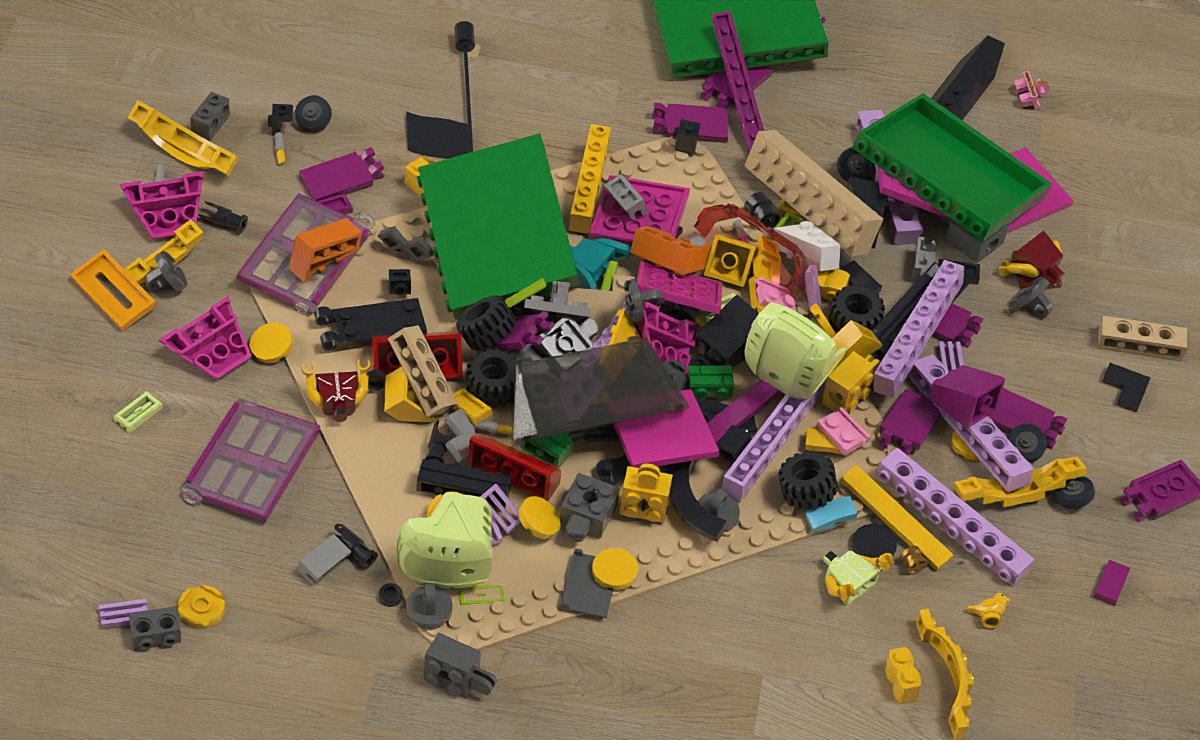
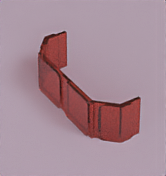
[694,203,808,298]

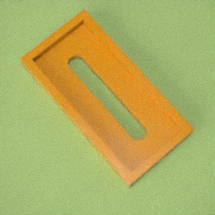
[70,249,157,332]

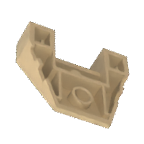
[547,275,635,343]

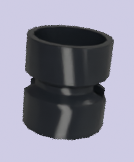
[744,192,781,231]

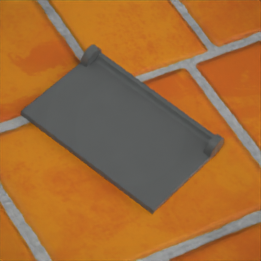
[560,549,614,618]

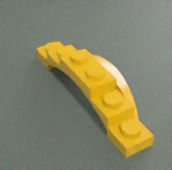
[127,100,239,176]
[749,235,781,313]
[954,456,1087,507]
[916,609,974,740]

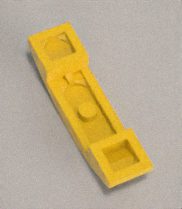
[124,219,204,284]

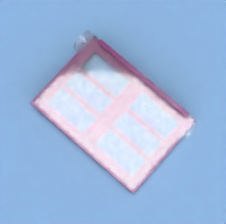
[237,193,376,315]
[179,395,320,522]

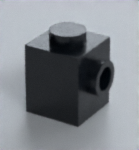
[673,119,701,154]
[717,425,752,463]

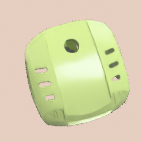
[745,302,847,399]
[396,492,492,588]

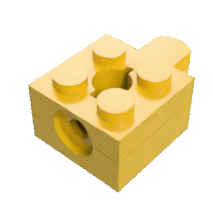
[822,351,881,413]
[619,464,673,523]

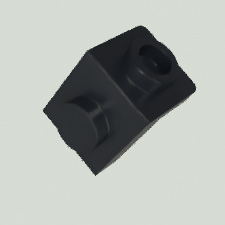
[268,104,293,136]
[389,269,411,295]

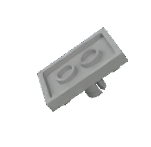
[524,281,591,317]

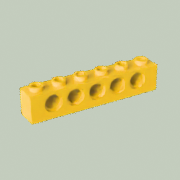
[569,124,611,234]

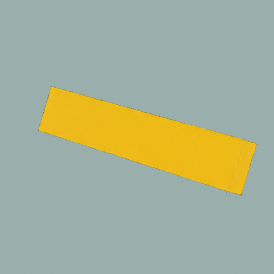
[840,465,953,571]

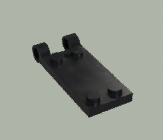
[314,298,427,351]

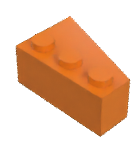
[289,218,362,283]
[630,226,711,276]

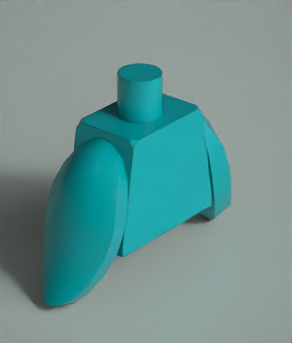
[570,238,633,290]

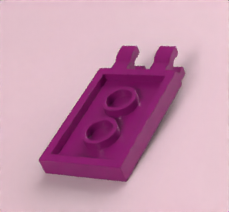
[700,66,772,108]
[652,102,728,143]
[299,147,384,201]
[932,303,983,348]
[477,312,555,352]
[988,388,1068,449]
[879,389,941,456]
[1119,459,1200,522]

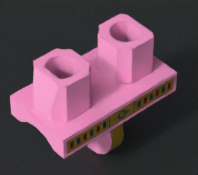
[1014,70,1049,110]

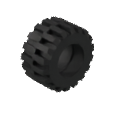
[828,285,885,332]
[456,295,516,351]
[466,348,522,408]
[778,451,838,510]

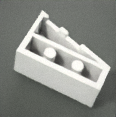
[773,221,840,271]

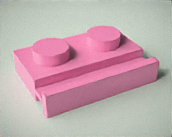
[754,277,796,311]
[816,407,870,455]

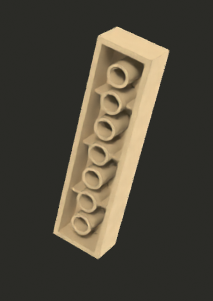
[744,130,883,256]

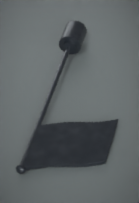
[406,21,475,158]

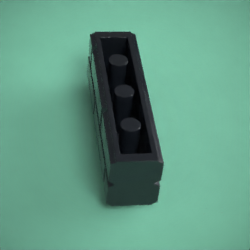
[416,459,512,509]

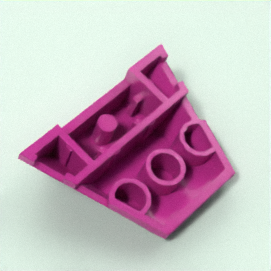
[120,171,204,240]
[159,296,252,380]
[639,301,700,375]

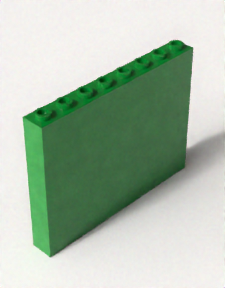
[651,0,829,78]
[852,93,1052,241]
[416,133,580,320]

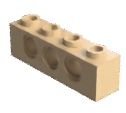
[1098,316,1187,361]
[388,325,458,417]

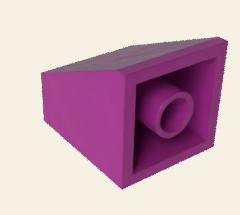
[929,365,1005,429]

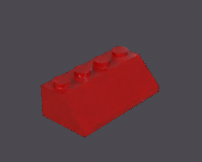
[371,331,463,379]
[468,434,561,502]

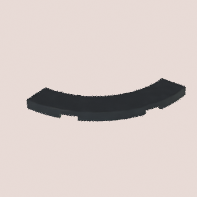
[667,460,727,542]

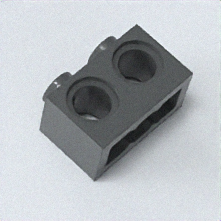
[191,92,230,141]
[128,606,181,650]

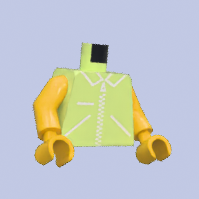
[823,551,895,606]

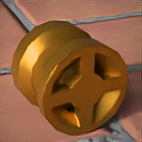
[899,546,928,574]

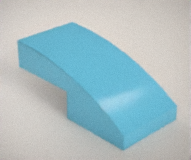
[805,496,858,532]

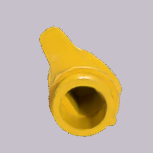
[967,593,1011,628]

